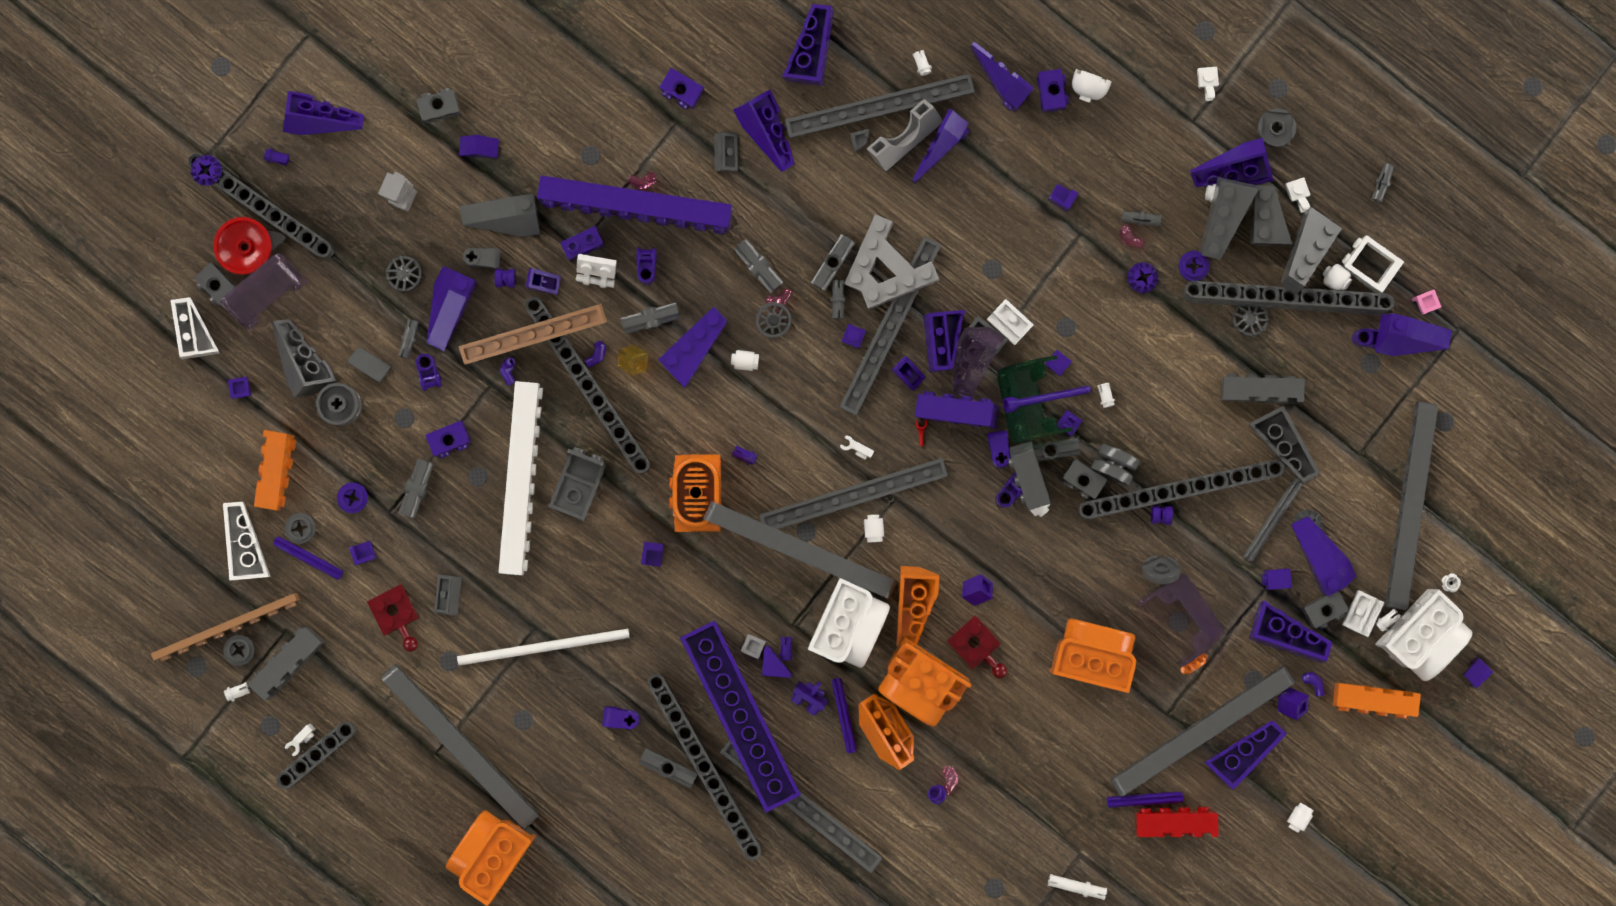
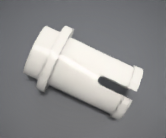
[913,50,932,76]
[1097,383,1115,408]
[1376,609,1402,632]
[224,682,251,702]

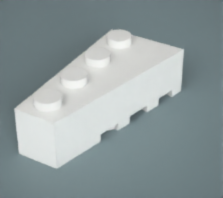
[223,502,271,581]

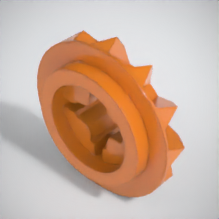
[1180,653,1208,675]

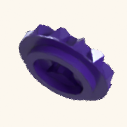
[190,155,222,186]
[1178,251,1209,281]
[1128,262,1158,293]
[337,483,368,513]

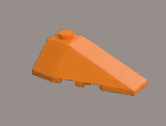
[896,566,940,646]

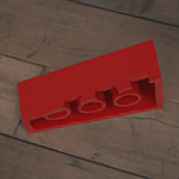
[1135,806,1219,837]

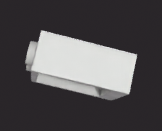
[1342,235,1404,293]

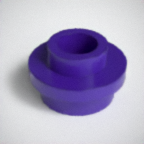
[928,785,947,804]

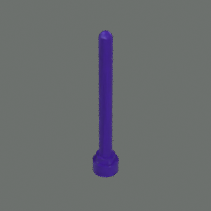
[1003,386,1091,413]

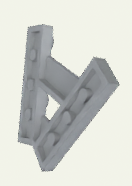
[844,214,940,310]

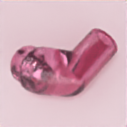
[628,172,657,189]
[1119,225,1144,248]
[765,288,793,308]
[942,766,958,795]

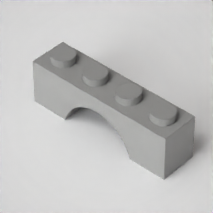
[867,99,943,171]
[378,172,417,212]

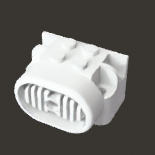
[808,578,890,668]
[1375,589,1472,681]

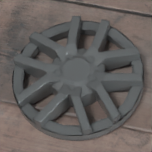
[386,256,422,292]
[755,302,791,338]
[1232,305,1269,337]

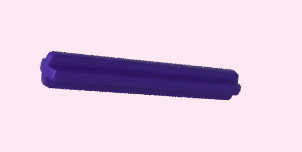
[273,537,343,580]
[831,678,857,753]
[1107,792,1183,808]

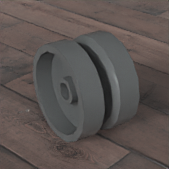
[316,383,363,426]
[1090,444,1140,486]

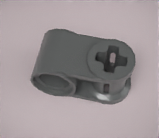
[463,248,501,270]

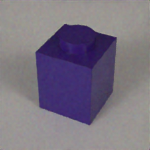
[1261,568,1292,590]

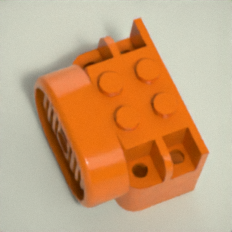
[669,454,721,532]
[1049,618,1136,693]
[878,636,972,727]
[445,810,536,906]

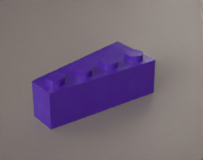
[782,4,834,86]
[658,307,728,389]
[915,391,1000,430]
[1249,601,1332,663]
[1203,720,1287,790]

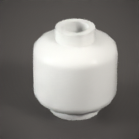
[1322,264,1352,291]

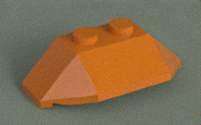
[859,694,914,770]

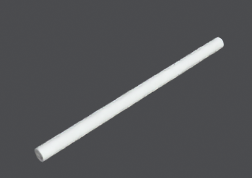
[457,629,630,665]

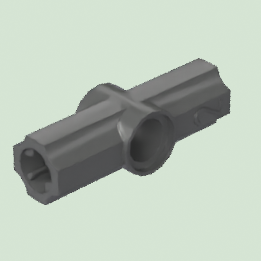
[811,234,855,292]
[734,239,783,293]
[621,303,681,334]
[1033,438,1081,462]
[399,459,434,518]
[639,748,698,789]

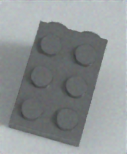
[549,447,607,521]

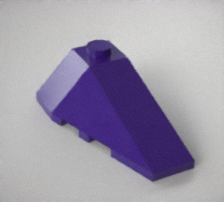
[971,42,1034,112]
[733,89,794,172]
[283,91,364,135]
[912,109,969,184]
[1190,138,1274,187]
[427,266,477,352]
[1375,313,1452,356]
[1291,516,1356,596]

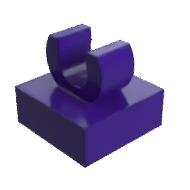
[1055,410,1082,437]

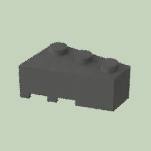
[1250,185,1292,247]
[1008,441,1051,511]

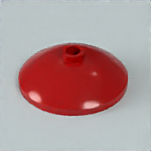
[213,217,272,275]

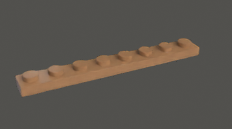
[459,304,607,365]
[151,593,300,662]

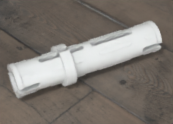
[1048,874,1107,900]

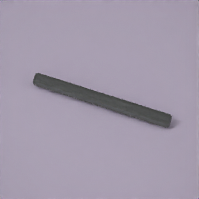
[1243,477,1302,562]

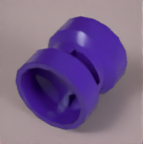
[495,269,516,288]
[1151,505,1173,525]

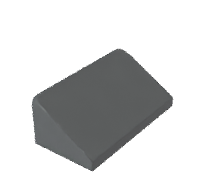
[714,132,738,172]
[347,347,391,383]
[434,574,462,615]

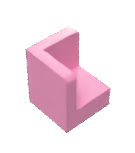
[1411,290,1441,315]

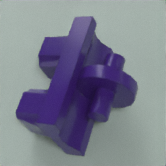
[791,681,828,715]

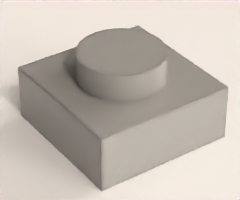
[741,634,766,659]

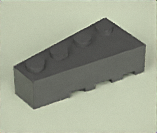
[1199,177,1259,259]
[1220,374,1305,404]
[1249,406,1320,485]

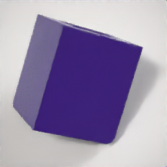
[1047,184,1078,212]
[349,541,377,565]
[641,541,664,567]
[962,574,993,606]
[1463,658,1493,688]
[1278,687,1309,720]

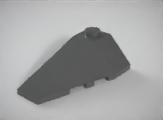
[460,194,541,237]
[272,319,336,398]

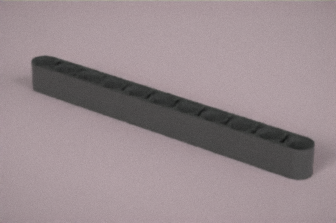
[1183,281,1395,315]
[525,297,650,474]
[1385,401,1438,610]
[1078,460,1284,519]
[703,501,898,599]
[381,664,539,829]
[1110,665,1295,797]
[648,673,761,860]

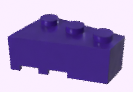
[923,310,965,373]

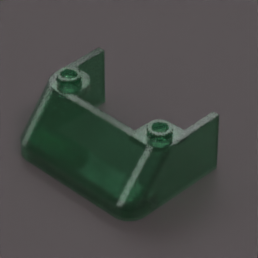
[997,356,1073,443]

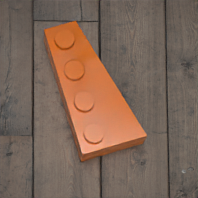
[254,430,296,511]
[1333,682,1421,719]

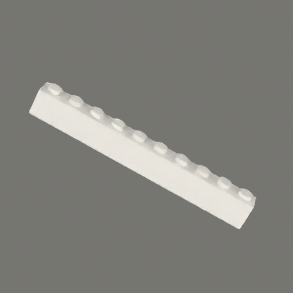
[499,381,543,575]

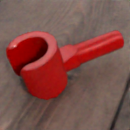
[915,419,927,446]

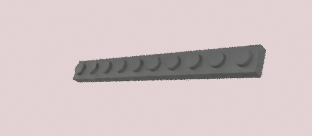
[785,74,975,139]
[839,236,941,416]
[759,458,948,529]
[720,740,882,873]

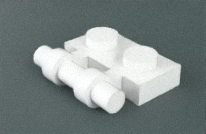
[576,254,617,288]

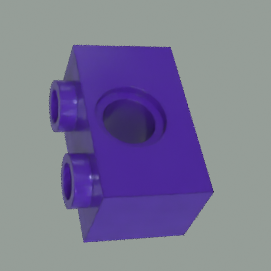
[659,68,704,110]
[1037,69,1069,113]
[560,226,605,262]
[425,421,472,459]

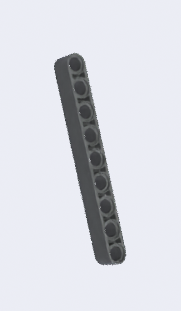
[188,153,334,259]

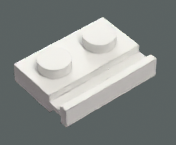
[987,299,1033,346]
[1342,590,1384,637]

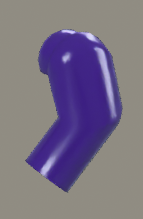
[584,341,607,368]
[500,357,516,386]
[1302,672,1326,697]

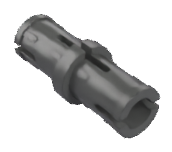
[1371,163,1395,203]
[1122,210,1162,227]
[830,280,845,320]
[398,319,419,359]

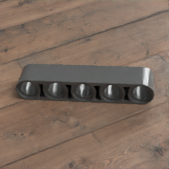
[276,721,357,789]

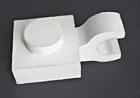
[1197,67,1219,101]
[1285,177,1310,213]
[840,436,874,460]
[285,724,316,756]

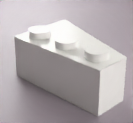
[171,297,220,359]

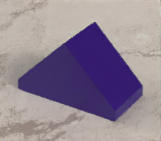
[459,135,499,159]
[526,268,561,295]
[891,356,926,391]
[762,645,792,678]

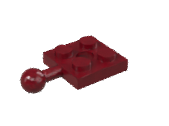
[367,584,419,652]
[947,615,1007,679]

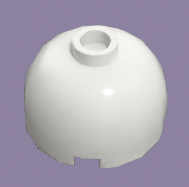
[1072,69,1112,103]

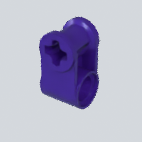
[636,248,657,285]
[1352,328,1379,350]
[416,353,442,392]
[987,430,1010,468]
[995,472,1023,508]
[602,706,640,729]

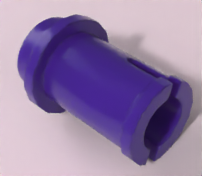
[264,148,290,166]
[732,445,757,465]
[779,637,794,661]

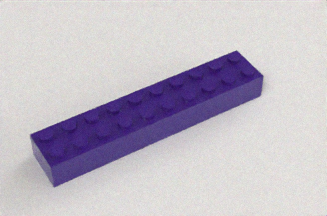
[537,176,733,235]
[680,620,801,813]

